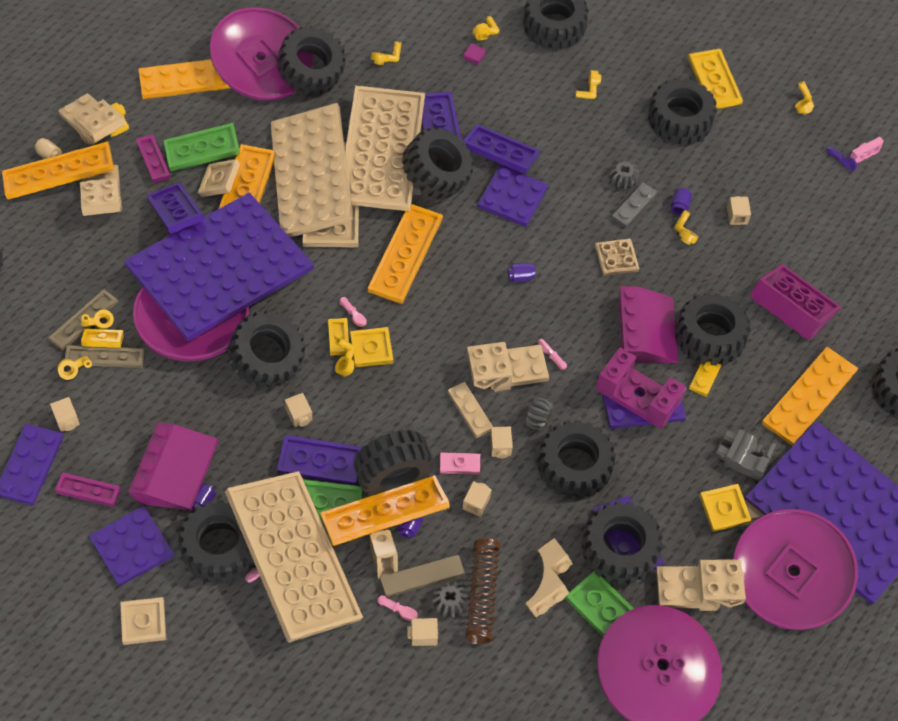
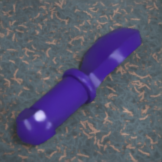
[826,146,857,171]

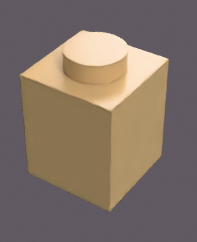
[727,196,751,225]
[285,393,313,428]
[50,397,80,432]
[490,427,513,459]
[462,481,492,517]
[407,618,438,646]

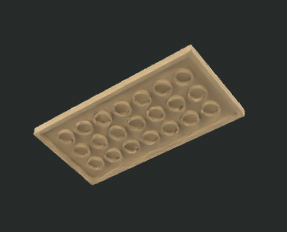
[345,86,425,211]
[271,103,353,237]
[225,471,363,643]

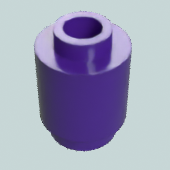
[671,188,692,215]
[507,262,536,283]
[191,483,216,512]
[397,516,423,539]

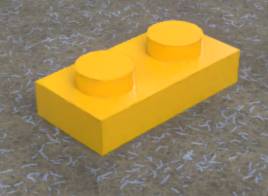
[328,318,349,356]
[81,329,124,348]
[689,362,721,397]

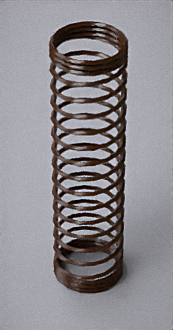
[466,538,500,644]

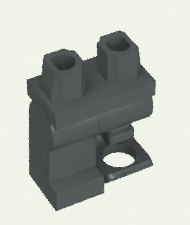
[716,429,776,482]

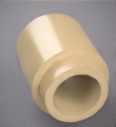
[35,138,62,159]

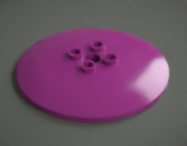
[210,7,313,100]
[133,287,249,361]
[733,509,858,630]
[597,605,722,721]

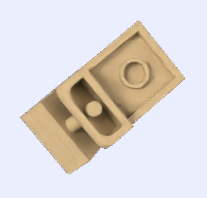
[58,93,125,145]
[80,165,122,216]
[467,342,549,392]
[656,560,746,611]

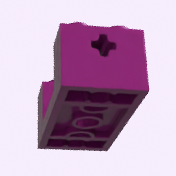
[596,347,687,430]

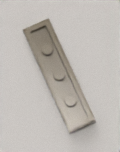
[48,289,118,351]
[65,345,145,368]
[380,555,465,598]

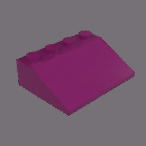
[749,264,842,340]
[617,286,678,363]
[128,423,219,511]

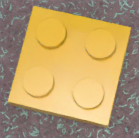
[350,327,393,368]
[699,484,752,532]

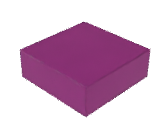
[463,43,486,65]

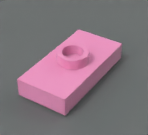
[850,137,884,163]
[440,453,480,475]

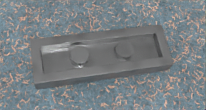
[611,182,657,229]

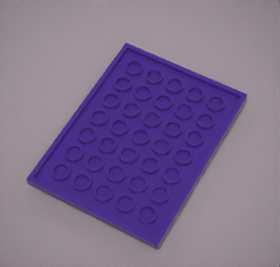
[124,192,314,342]
[744,421,898,605]

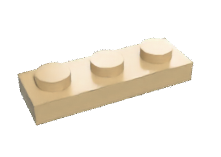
[448,382,493,438]

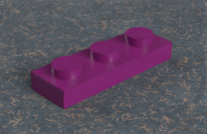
[136,134,171,184]
[55,472,121,507]

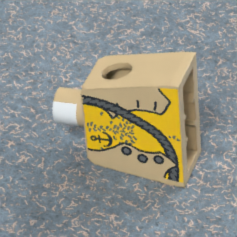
[370,529,398,579]

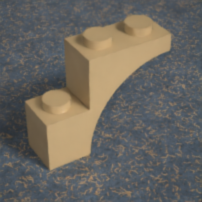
[526,538,573,617]

